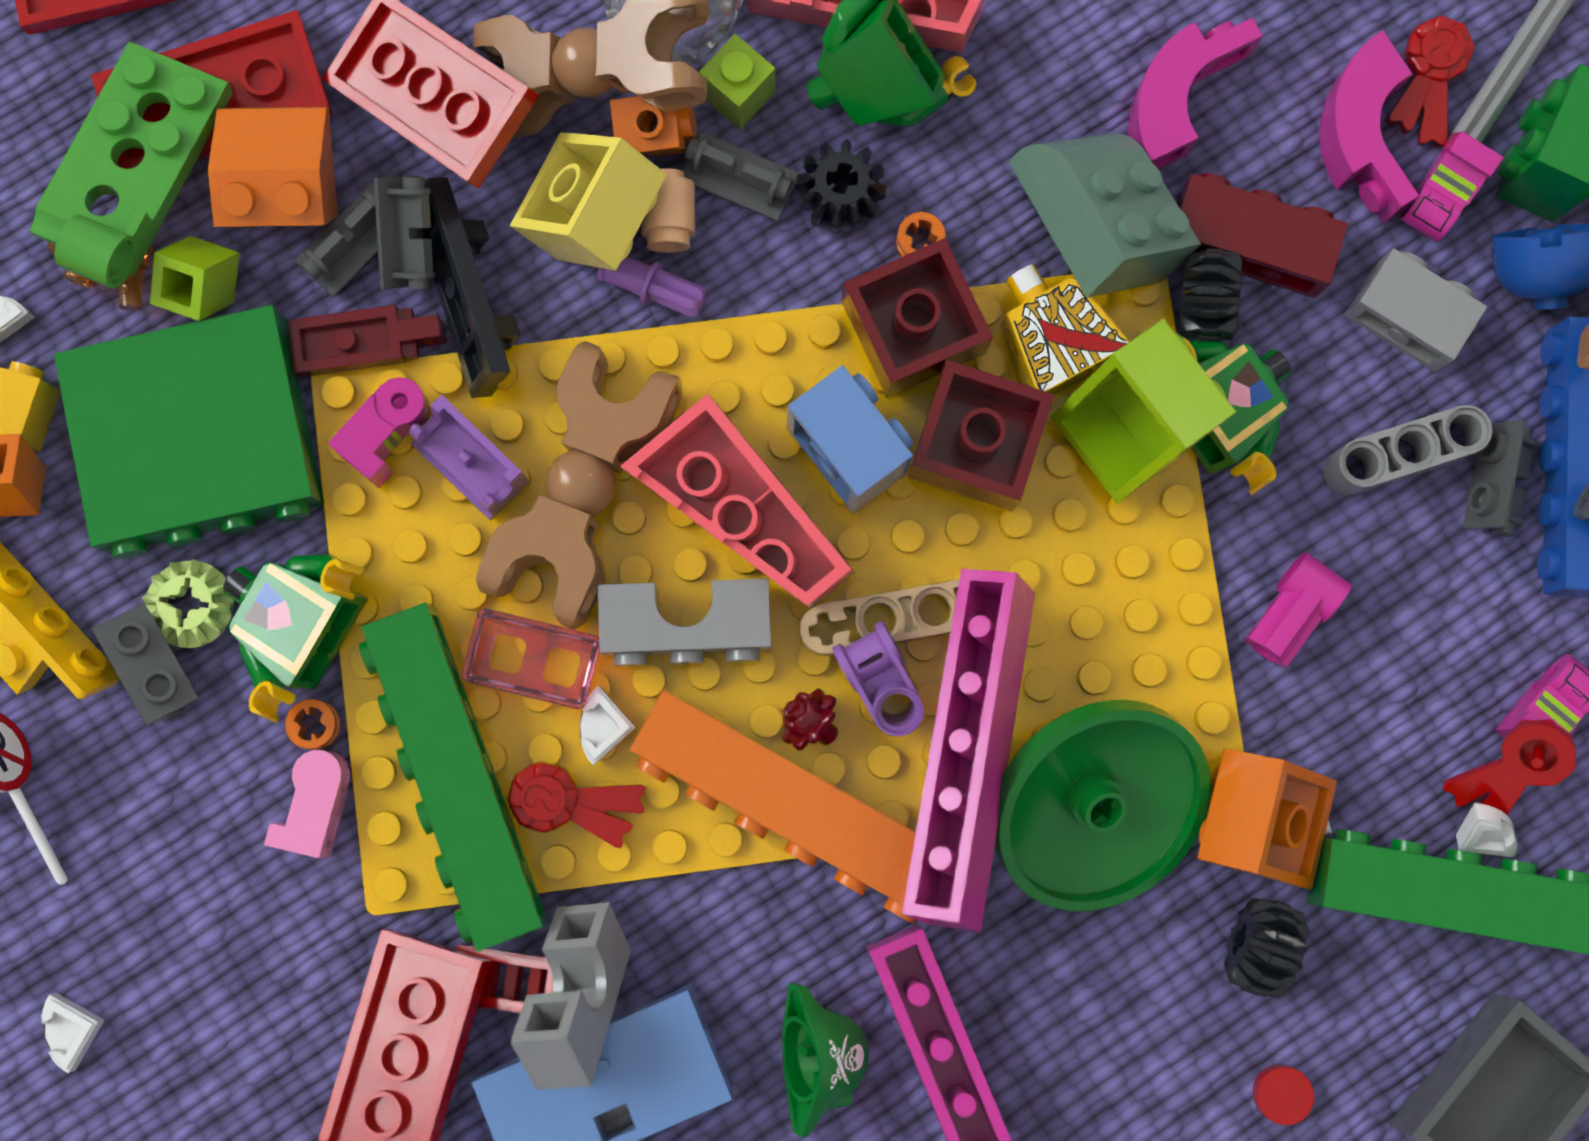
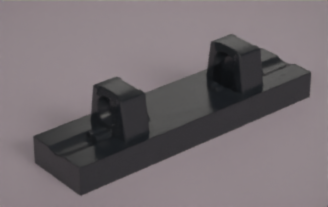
[422,177,521,398]

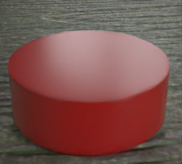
[1252,1064,1314,1125]

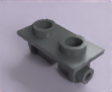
[683,131,799,222]
[373,175,436,290]
[294,185,378,297]
[1463,419,1537,537]
[92,603,199,726]

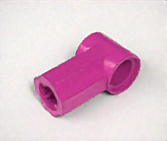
[1244,551,1352,668]

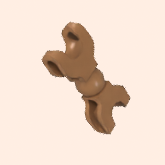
[472,0,709,138]
[476,341,682,629]

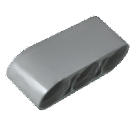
[1323,405,1492,496]

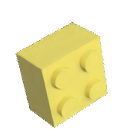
[510,132,667,271]

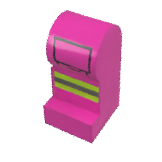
[1400,131,1504,243]
[328,377,431,489]
[1495,654,1589,738]

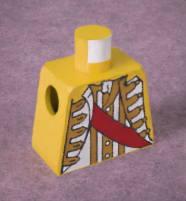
[1001,264,1129,394]

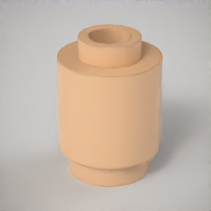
[641,168,695,253]

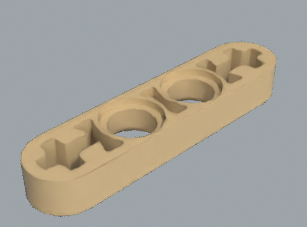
[800,580,959,656]

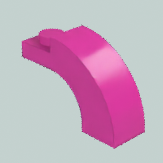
[1128,17,1263,170]
[1320,30,1419,223]

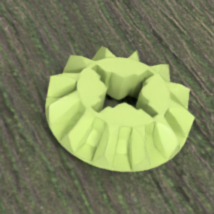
[142,559,234,648]

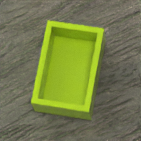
[1050,318,1236,504]

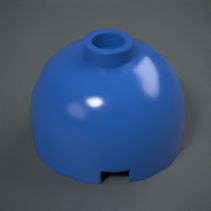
[1491,223,1589,309]

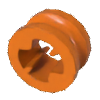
[896,212,946,257]
[285,699,341,750]

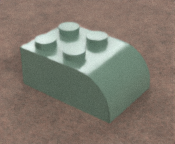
[1009,133,1201,298]

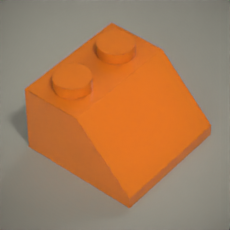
[208,107,338,227]
[1197,748,1337,890]

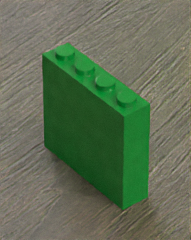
[54,305,324,559]

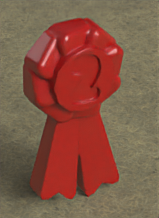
[1386,16,1475,147]
[1443,719,1576,815]
[507,761,646,848]

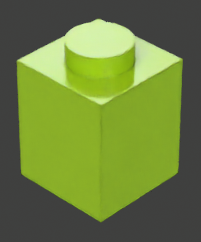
[698,33,775,130]
[150,236,240,321]

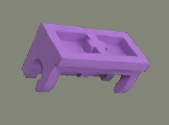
[409,394,529,521]

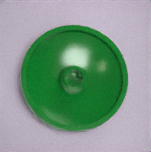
[994,700,1211,911]

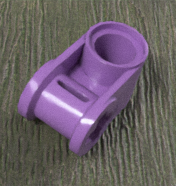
[832,621,924,736]

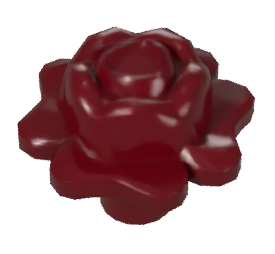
[782,688,838,751]

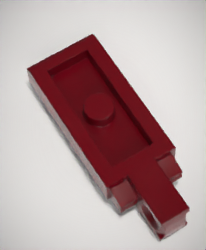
[288,305,447,378]

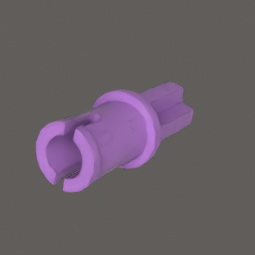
[597,256,706,317]

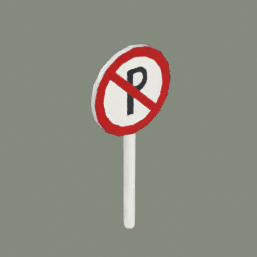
[0,714,68,885]

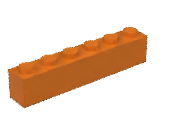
[629,690,916,924]

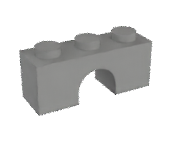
[598,578,771,667]
[511,902,631,1090]

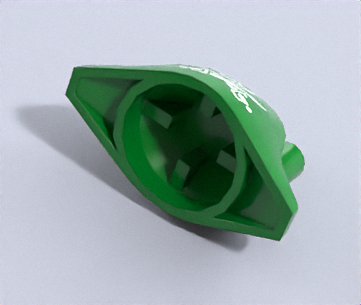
[782,982,869,1138]

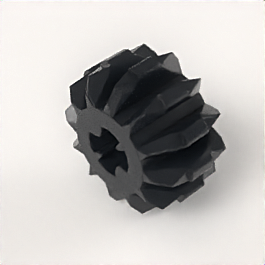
[796,139,887,235]
[1181,248,1242,341]
[1224,898,1309,999]

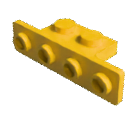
[0,542,120,699]

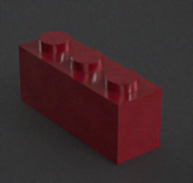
[1177,173,1349,299]

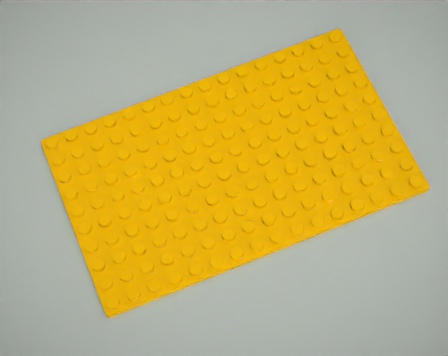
[311,274,1244,915]

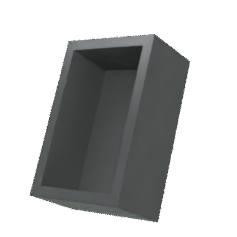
[1389,993,1589,1141]

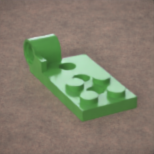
[29,41,233,289]

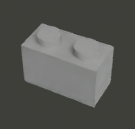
[1344,248,1488,373]

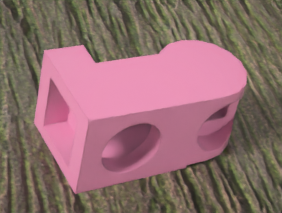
[264,750,351,858]

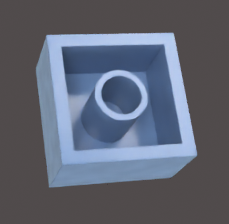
[787,365,913,514]

